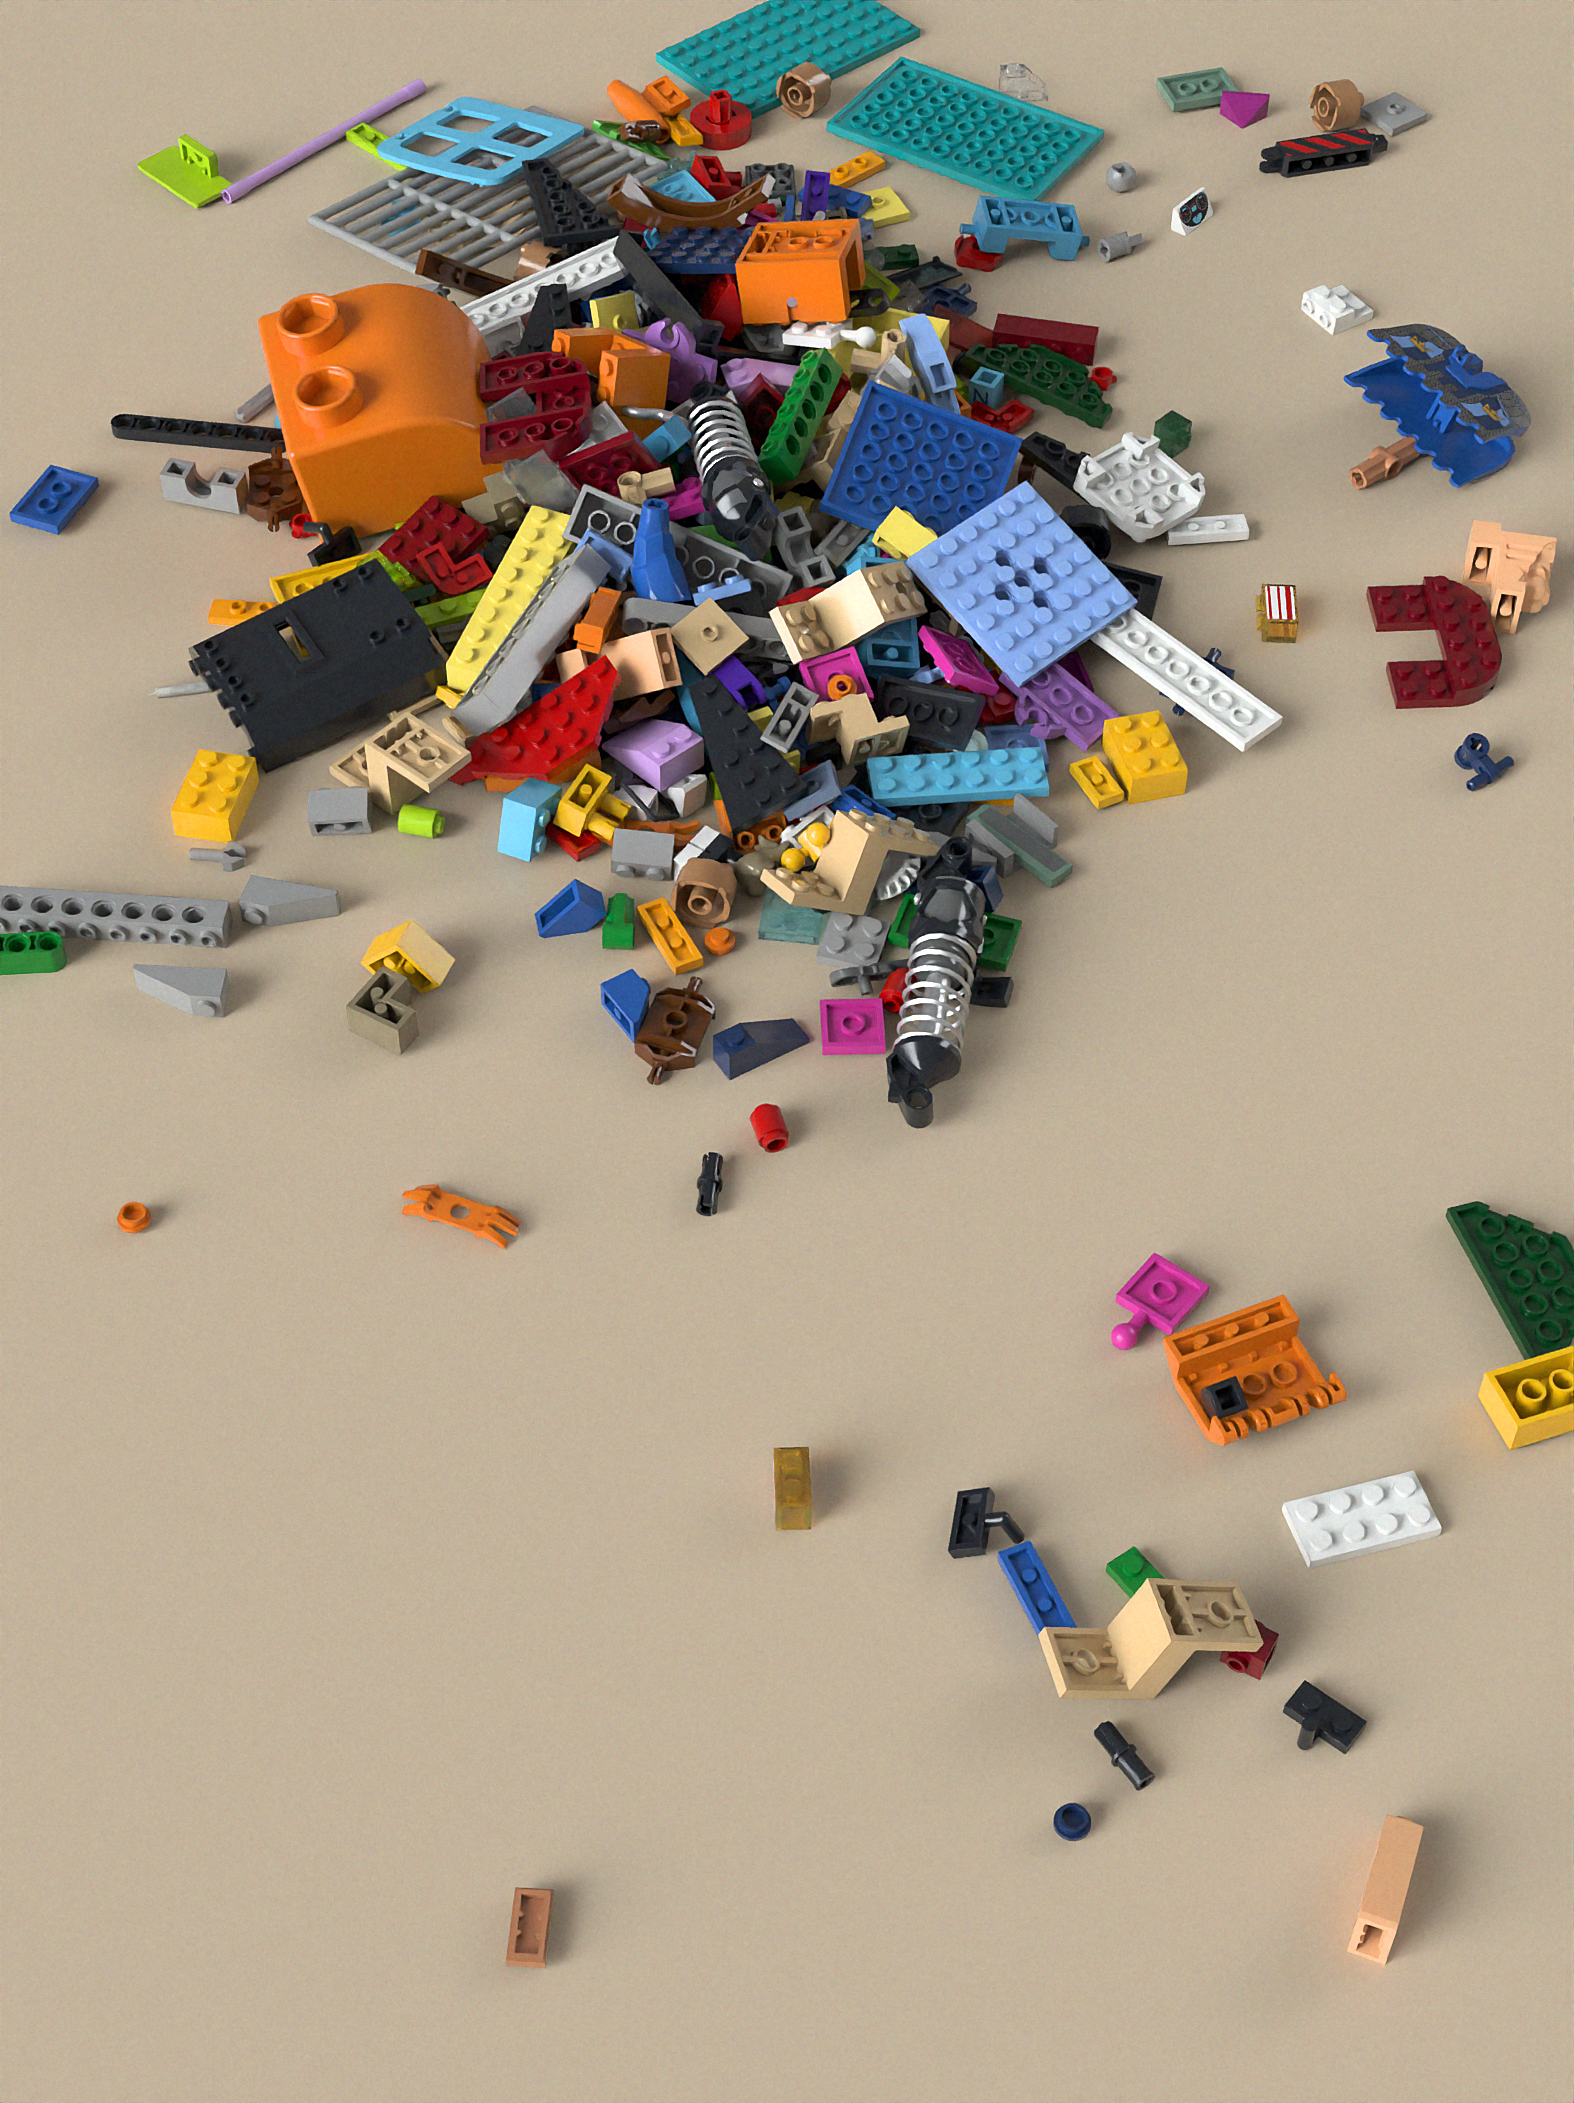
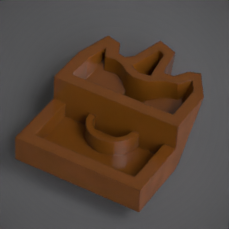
[602,688,675,735]

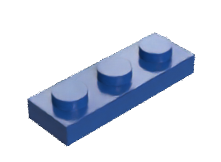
[798,184,872,219]
[997,1541,1077,1640]

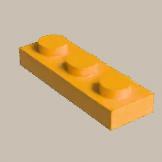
[637,897,703,976]

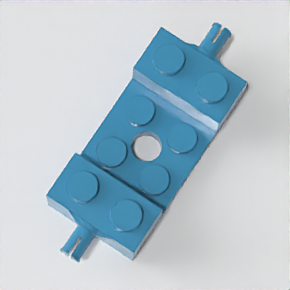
[959,195,1090,260]
[846,547,920,685]

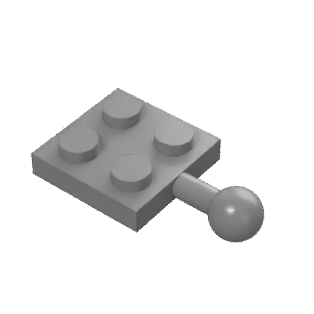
[816,889,891,969]

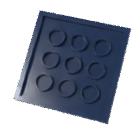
[647,226,756,274]

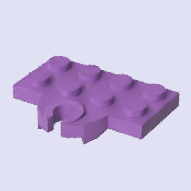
[621,318,718,404]
[998,663,1122,752]

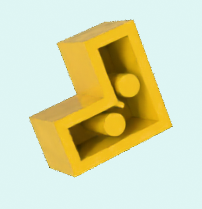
[360,919,455,994]

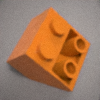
[714,799,787,856]

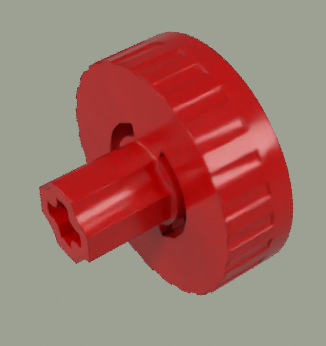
[690,89,752,151]

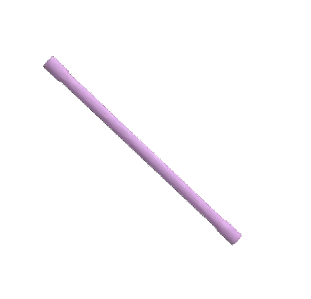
[221,79,426,203]

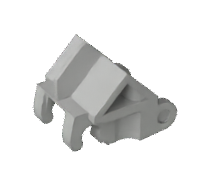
[858,354,922,398]

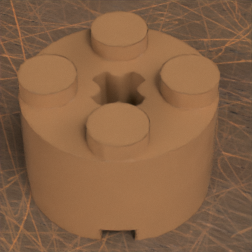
[776,61,832,119]
[1310,79,1364,131]
[513,240,569,282]
[670,857,737,929]

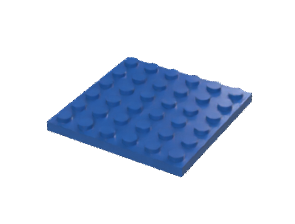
[818,380,1023,538]

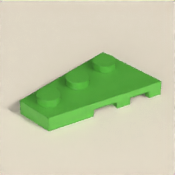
[591,120,670,167]

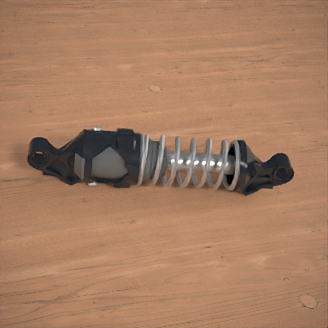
[685,381,781,562]
[886,836,987,1129]

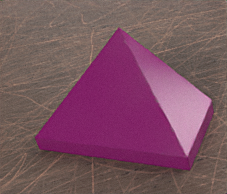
[1220,90,1270,129]

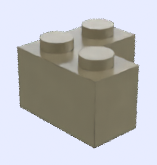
[462,469,526,540]
[346,966,419,1055]

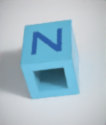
[968,366,1004,410]

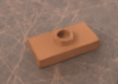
[506,1887,554,1968]

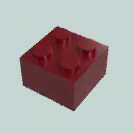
[738,372,785,450]

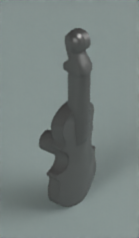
[829,959,916,995]

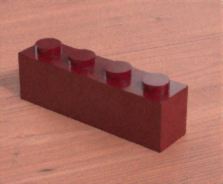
[992,313,1099,366]

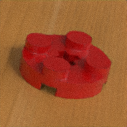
[954,235,1004,272]

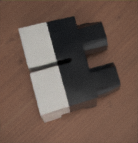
[673,825,744,881]

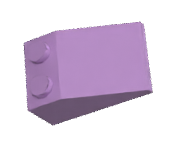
[720,358,799,397]
[602,718,704,792]

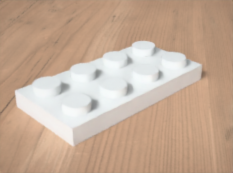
[1282,1470,1442,1569]

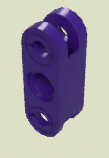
[706,655,767,713]

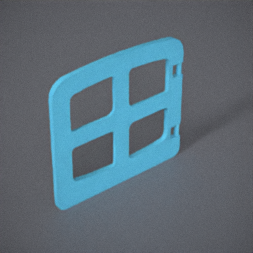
[377,97,584,187]

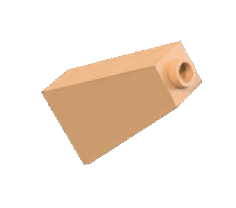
[1347,1814,1424,1964]

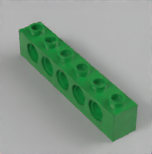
[757,347,843,486]

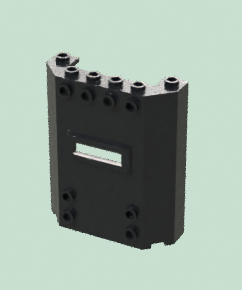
[612,229,821,376]
[188,558,448,773]

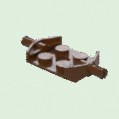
[246,447,303,532]
[634,976,716,1085]

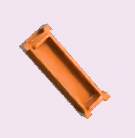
[573,586,622,654]

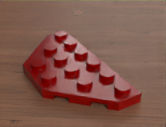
[467,655,622,781]

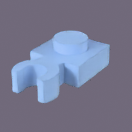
[907,665,945,684]

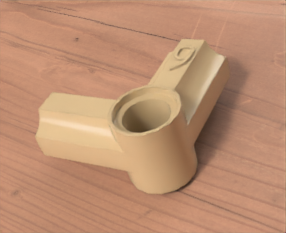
[850,328,907,375]
[617,467,676,508]

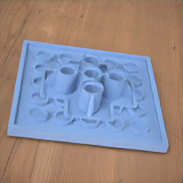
[905,481,1138,688]

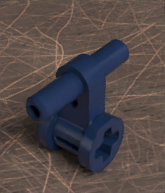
[1454,733,1514,791]

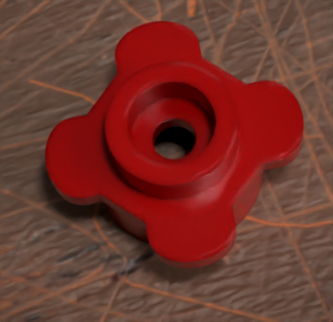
[1088,367,1117,391]
[289,513,318,539]

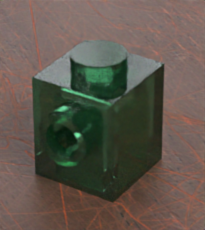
[1153,410,1192,458]

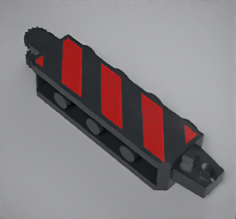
[1259,128,1388,178]

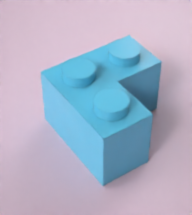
[497,777,562,862]

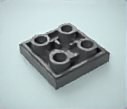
[745,163,796,201]

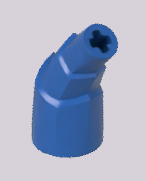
[630,498,693,606]

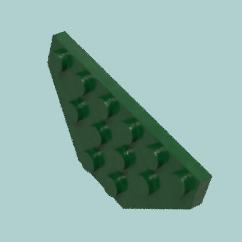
[962,344,1113,429]
[1445,1201,1574,1360]

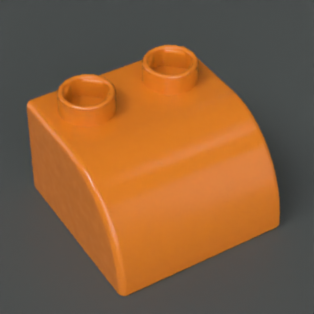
[258,283,528,543]

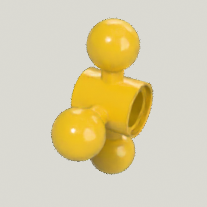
[781,818,834,872]

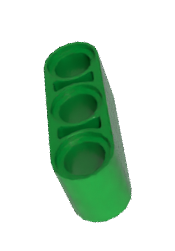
[0,931,67,975]

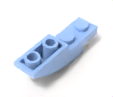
[899,313,961,415]

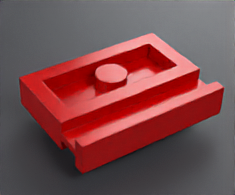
[959,670,1017,727]

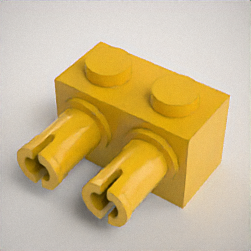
[553,763,632,841]

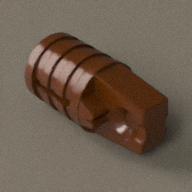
[619,120,661,143]

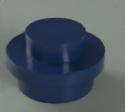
[1053,1803,1091,1841]

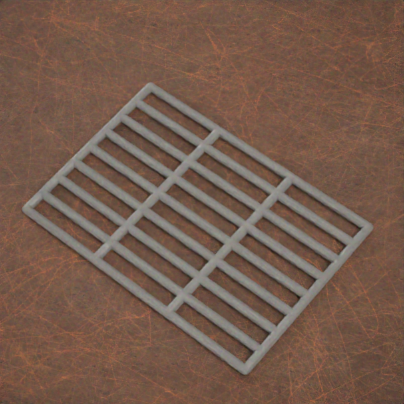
[308,106,668,287]

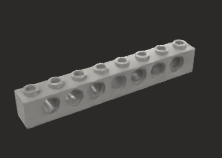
[0,885,233,948]

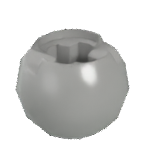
[1106,162,1136,193]

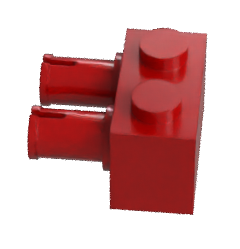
[690,155,747,201]

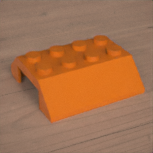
[1163,1294,1347,1446]

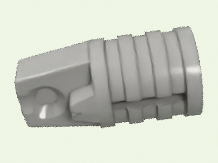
[1097,231,1144,261]

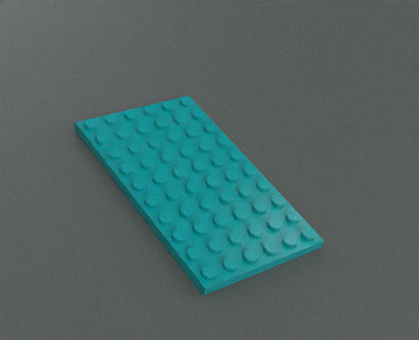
[656,0,920,119]
[826,56,1104,202]

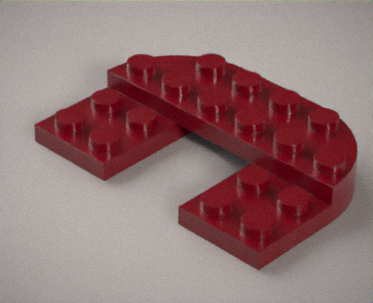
[480,351,594,465]
[1366,575,1502,709]

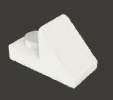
[660,774,707,818]

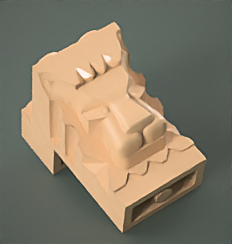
[1462,520,1557,634]
[555,627,682,702]

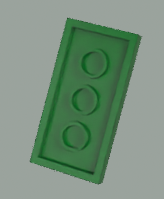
[888,893,1022,972]

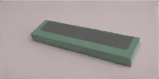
[966,803,1073,888]

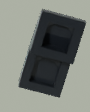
[949,969,1014,1008]

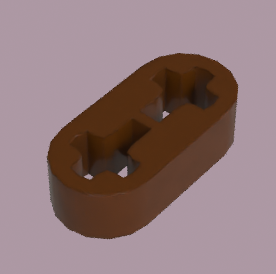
[1017,456,1038,486]

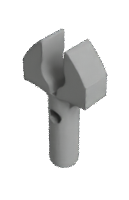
[189,841,247,872]

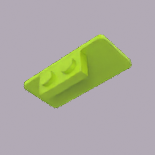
[137,134,232,208]

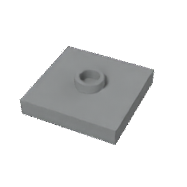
[1360,92,1428,136]

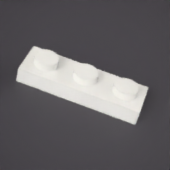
[1164,514,1249,545]

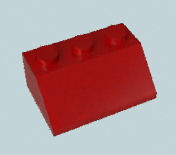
[700,274,745,342]

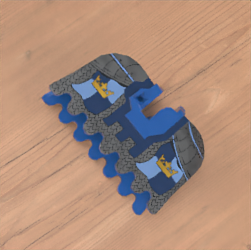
[1344,323,1531,489]

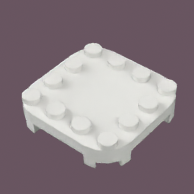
[1073,432,1206,543]

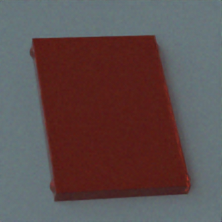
[932,303,993,353]

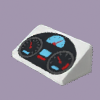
[1171,187,1213,236]

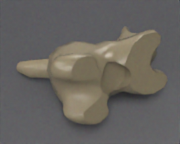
[805,498,841,550]
[727,835,791,896]

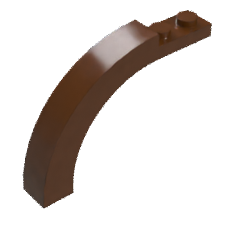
[606,173,776,233]
[415,248,584,325]

